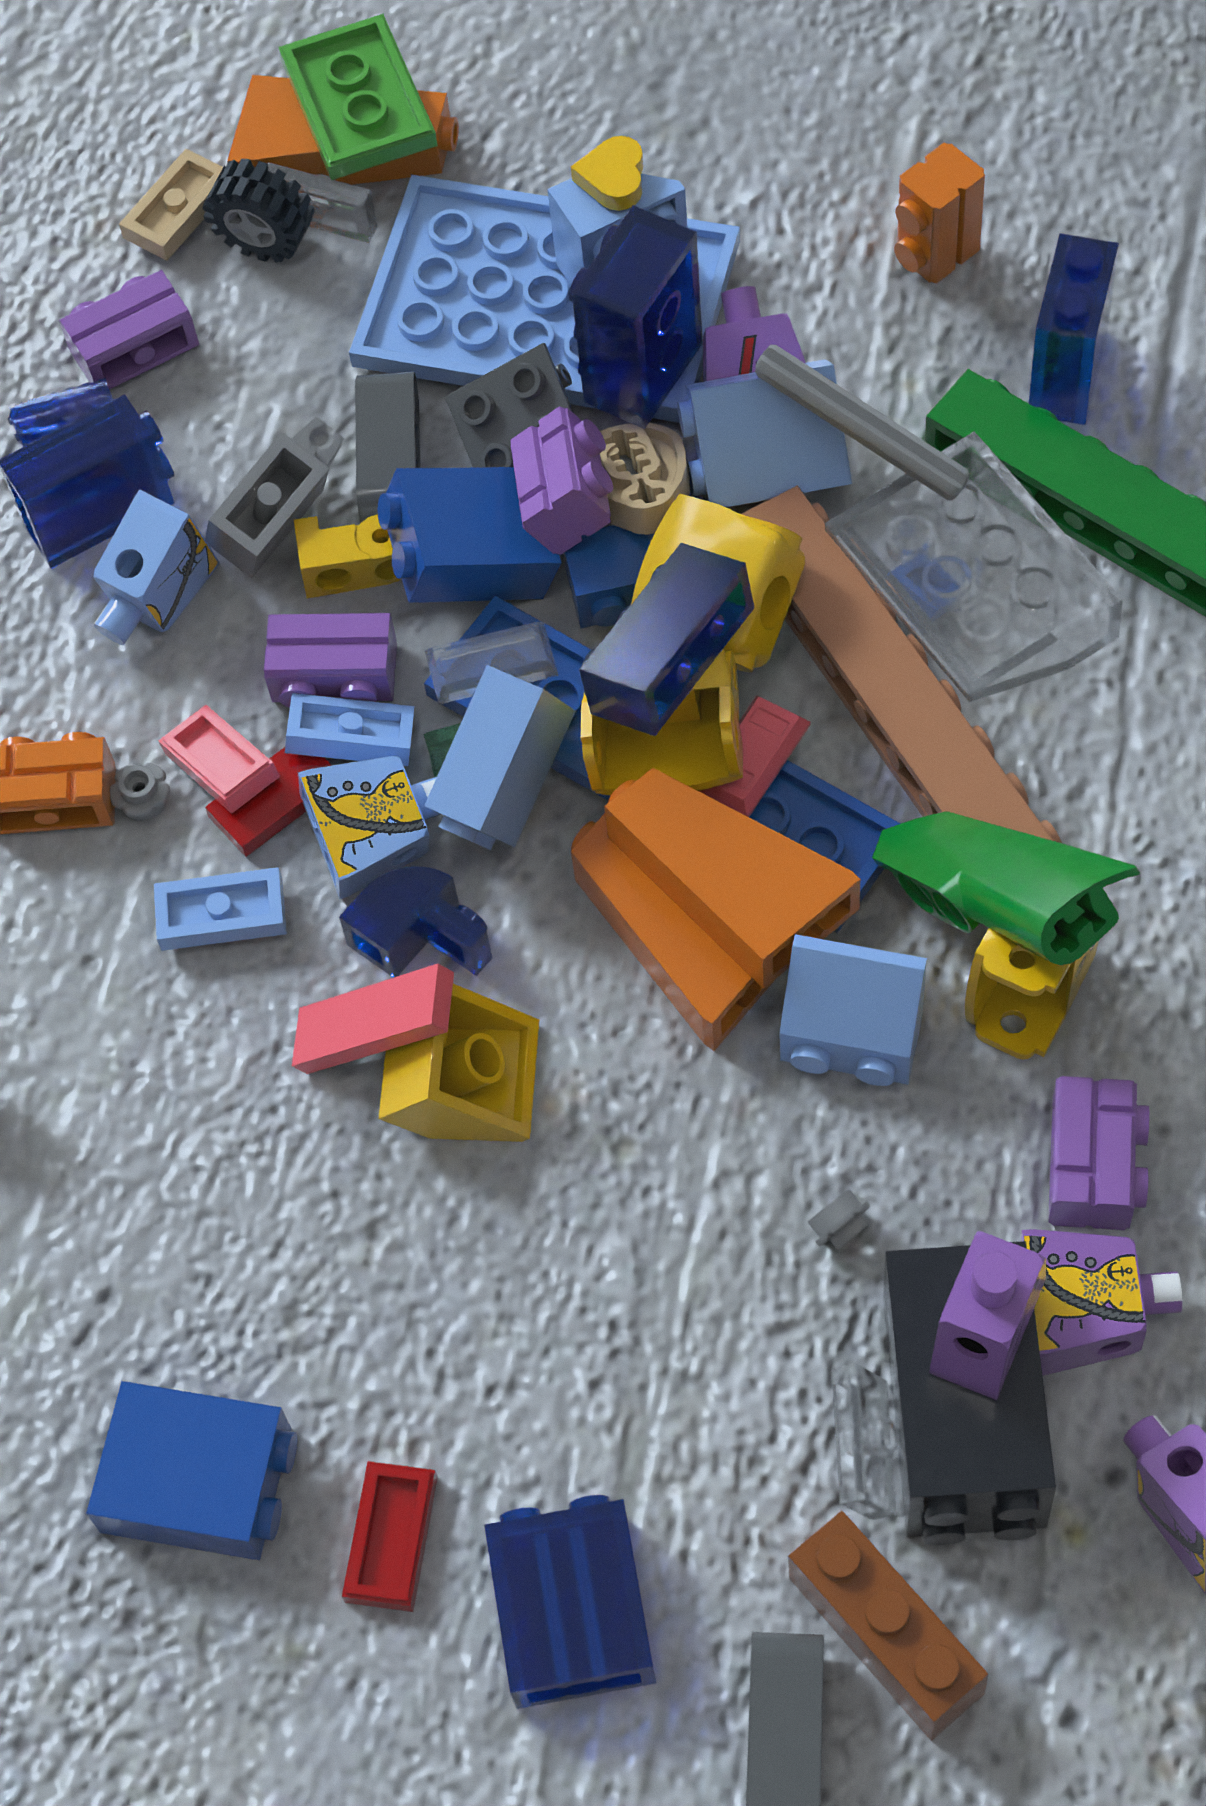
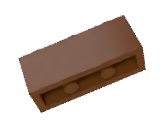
[788,1510,989,1741]

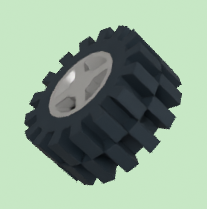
[202,159,315,263]

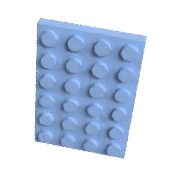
[349,175,740,423]

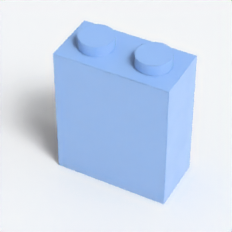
[677,359,852,507]
[424,665,576,850]

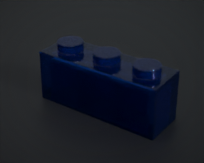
[579,543,754,736]

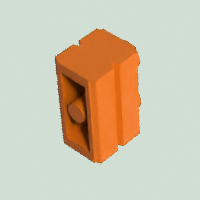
[894,142,985,284]
[0,732,116,834]

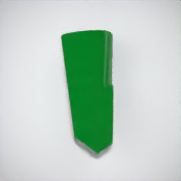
[872,811,1141,965]

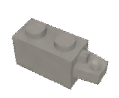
[205,417,344,578]

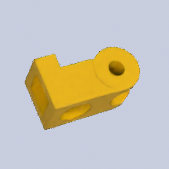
[294,514,400,599]

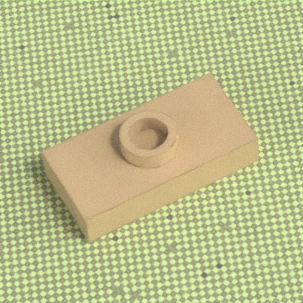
[119,149,223,261]

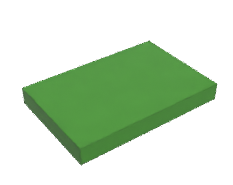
[278,14,438,180]

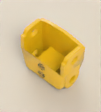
[627,494,805,673]
[580,638,743,796]
[965,928,1098,1060]

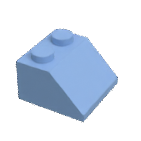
[779,934,927,1086]

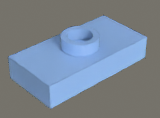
[285,693,415,766]
[154,867,287,951]

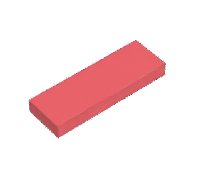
[292,963,454,1074]

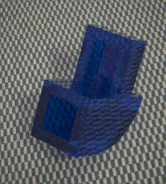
[339,866,493,978]

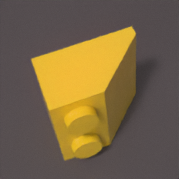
[378,983,540,1142]

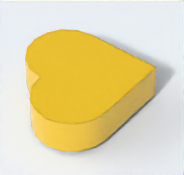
[571,136,644,211]

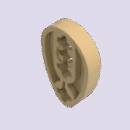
[600,423,690,535]

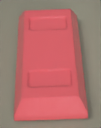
[698,695,811,817]

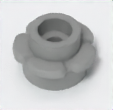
[110,763,170,821]
[808,1189,870,1250]

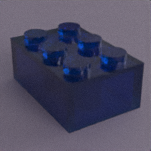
[569,205,703,429]

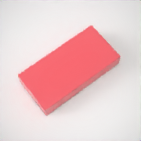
[158,705,280,814]

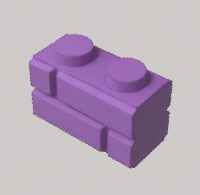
[59,269,200,396]
[510,406,613,555]
[264,613,397,708]
[1048,1076,1150,1230]

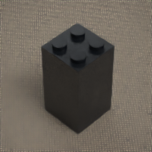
[883,1241,1056,1545]

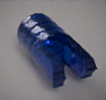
[7,377,121,450]

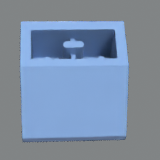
[547,174,690,312]

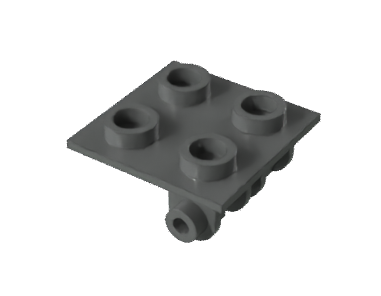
[445,343,573,468]

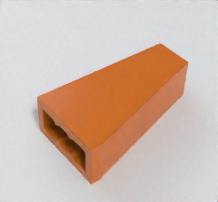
[227,75,459,192]
[604,768,861,989]
[571,813,775,1051]

